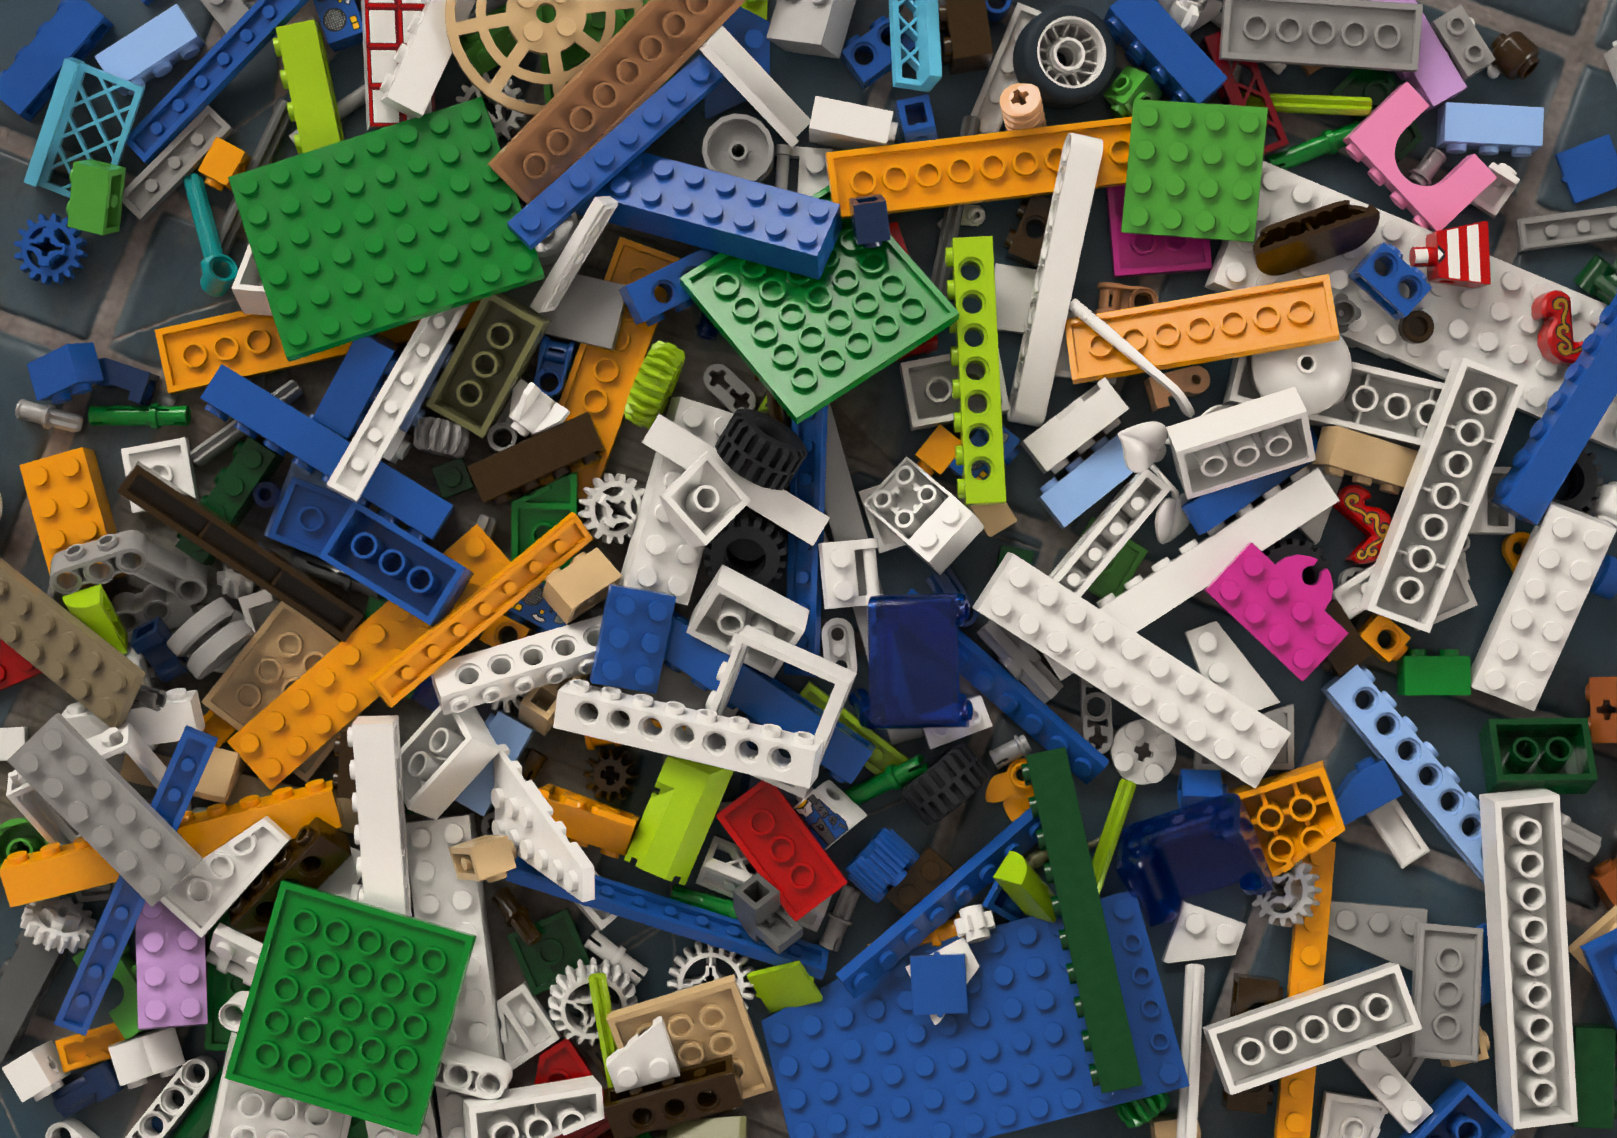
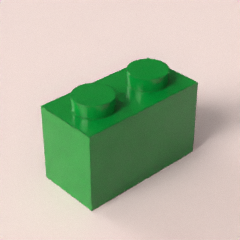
[1397,649,1471,696]

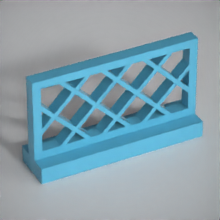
[24,57,145,198]

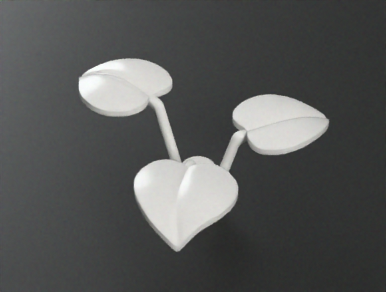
[1118,404,1232,545]

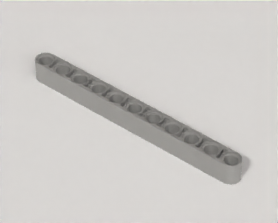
[825,404,923,745]

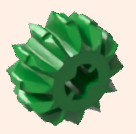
[1113,1092,1170,1128]

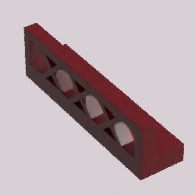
[1199,31,1289,155]

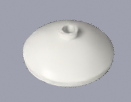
[1251,334,1352,416]

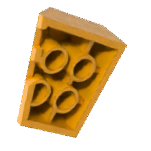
[1227,760,1346,890]
[538,783,641,859]

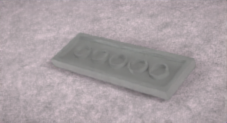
[1219,0,1423,72]
[7,712,203,907]

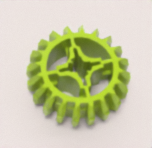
[624,340,685,429]

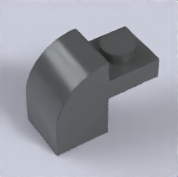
[733,872,803,954]

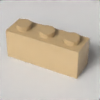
[1313,426,1418,495]

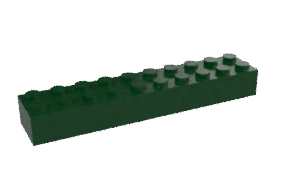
[1021,747,1143,1093]

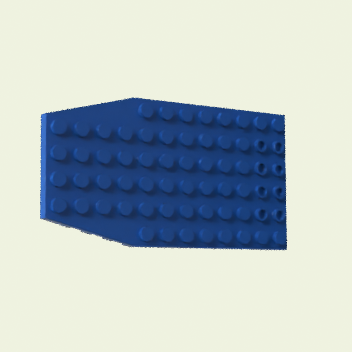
[761,889,1190,1138]

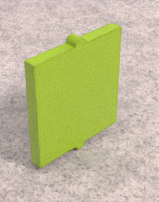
[747,960,823,1013]

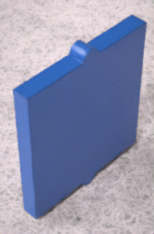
[1554,134,1617,205]
[910,951,968,1018]

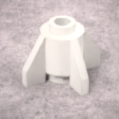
[1157,0,1223,36]
[509,379,571,438]

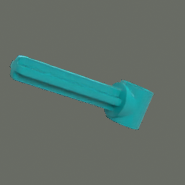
[183,173,238,297]

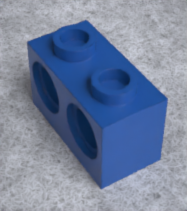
[841,16,915,90]
[1348,242,1432,320]

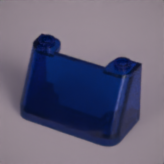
[867,593,973,730]
[1116,793,1273,927]

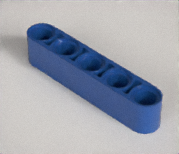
[1181,426,1319,535]

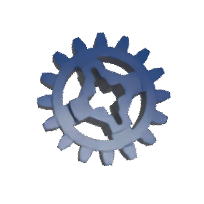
[13,213,88,285]

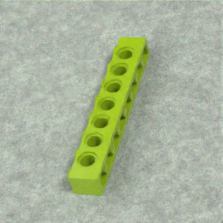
[945,236,1006,506]

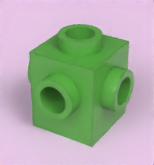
[1103,65,1163,118]

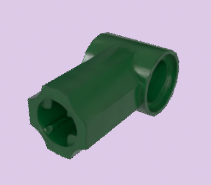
[1574,254,1617,305]

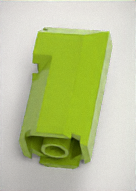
[624,755,734,886]

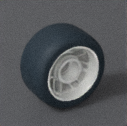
[1013,5,1116,109]

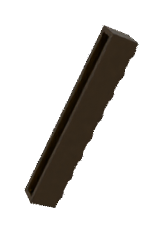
[117,461,364,642]

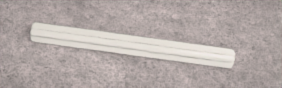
[1176,963,1205,1138]

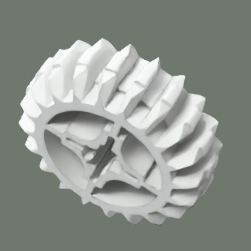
[667,941,754,1010]
[548,957,638,1047]

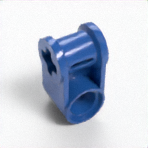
[534,335,576,401]

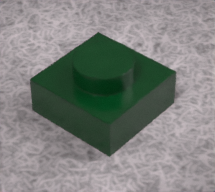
[431,457,475,499]

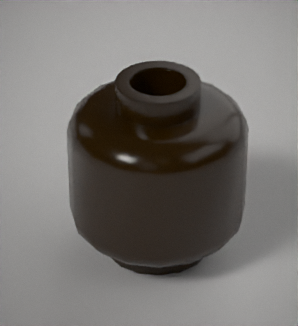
[1490,31,1540,80]

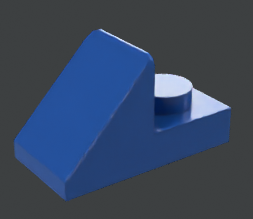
[982,880,1030,921]

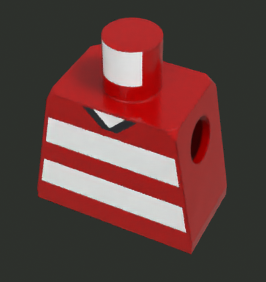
[1409,221,1491,288]

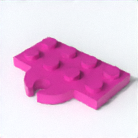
[1204,542,1349,682]

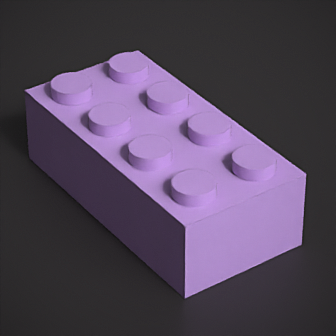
[135,901,208,1030]

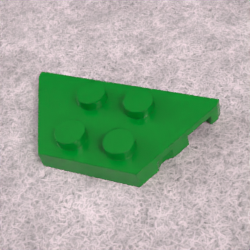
[511,472,579,584]

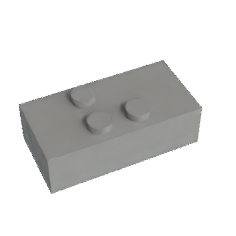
[766,0,856,59]

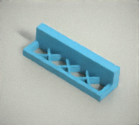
[888,0,942,92]

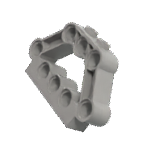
[46,530,207,642]

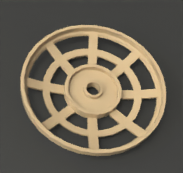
[445,0,643,116]

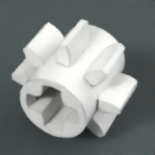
[217,563,258,599]
[954,904,996,944]

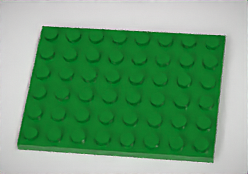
[228,97,545,362]

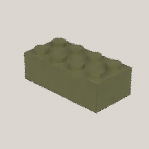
[426,293,552,438]

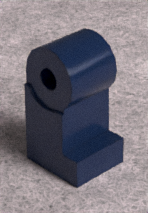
[96,358,160,406]
[130,616,189,683]

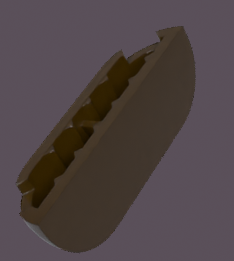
[1253,200,1380,276]

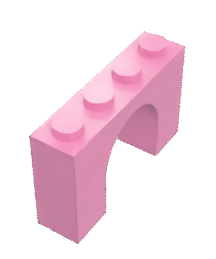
[1343,82,1497,232]

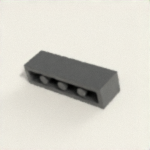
[0,929,69,1064]

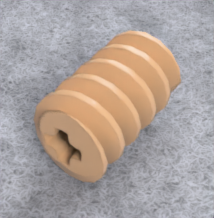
[999,83,1047,131]

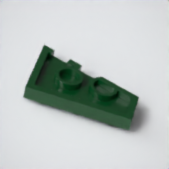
[1329,69,1423,164]

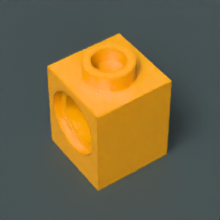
[198,136,252,192]
[914,424,961,477]
[1357,613,1411,662]
[479,614,533,647]

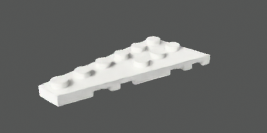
[491,744,595,902]

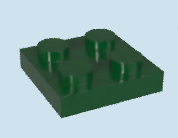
[507,908,591,996]

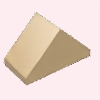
[193,747,247,803]

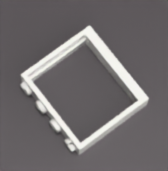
[705,625,857,799]
[6,721,191,845]

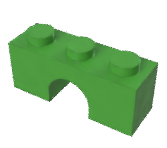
[72,943,143,1040]

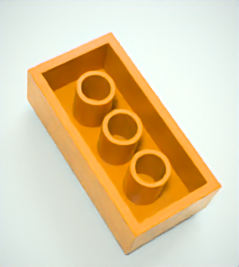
[19,447,129,589]

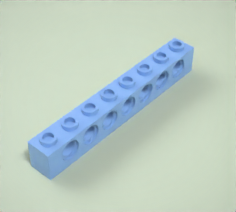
[1320,665,1484,884]

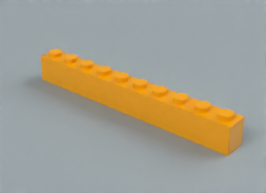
[0,779,344,908]

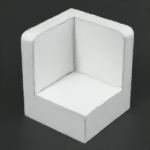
[238,590,280,636]

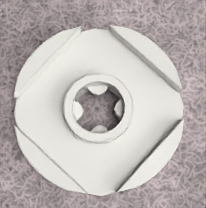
[1109,719,1176,785]

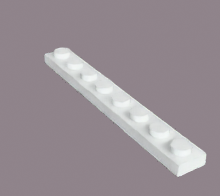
[326,303,470,503]

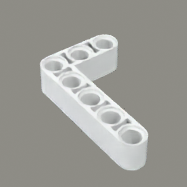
[45,1055,218,1138]

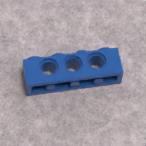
[619,248,719,327]

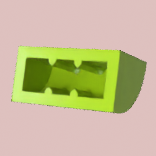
[62,584,128,655]
[993,851,1057,923]

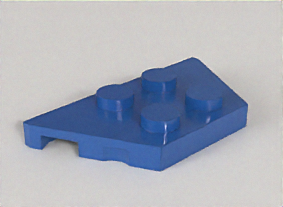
[704,6,770,119]

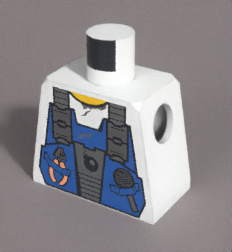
[793,780,867,850]

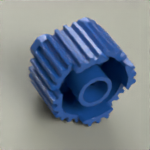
[844,827,920,904]

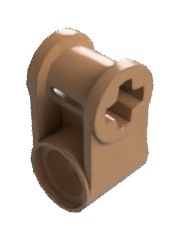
[1094,282,1159,314]

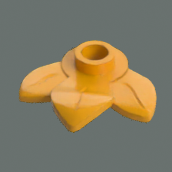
[985,758,1035,822]

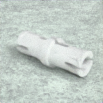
[584,929,648,986]

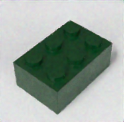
[1479,718,1598,794]

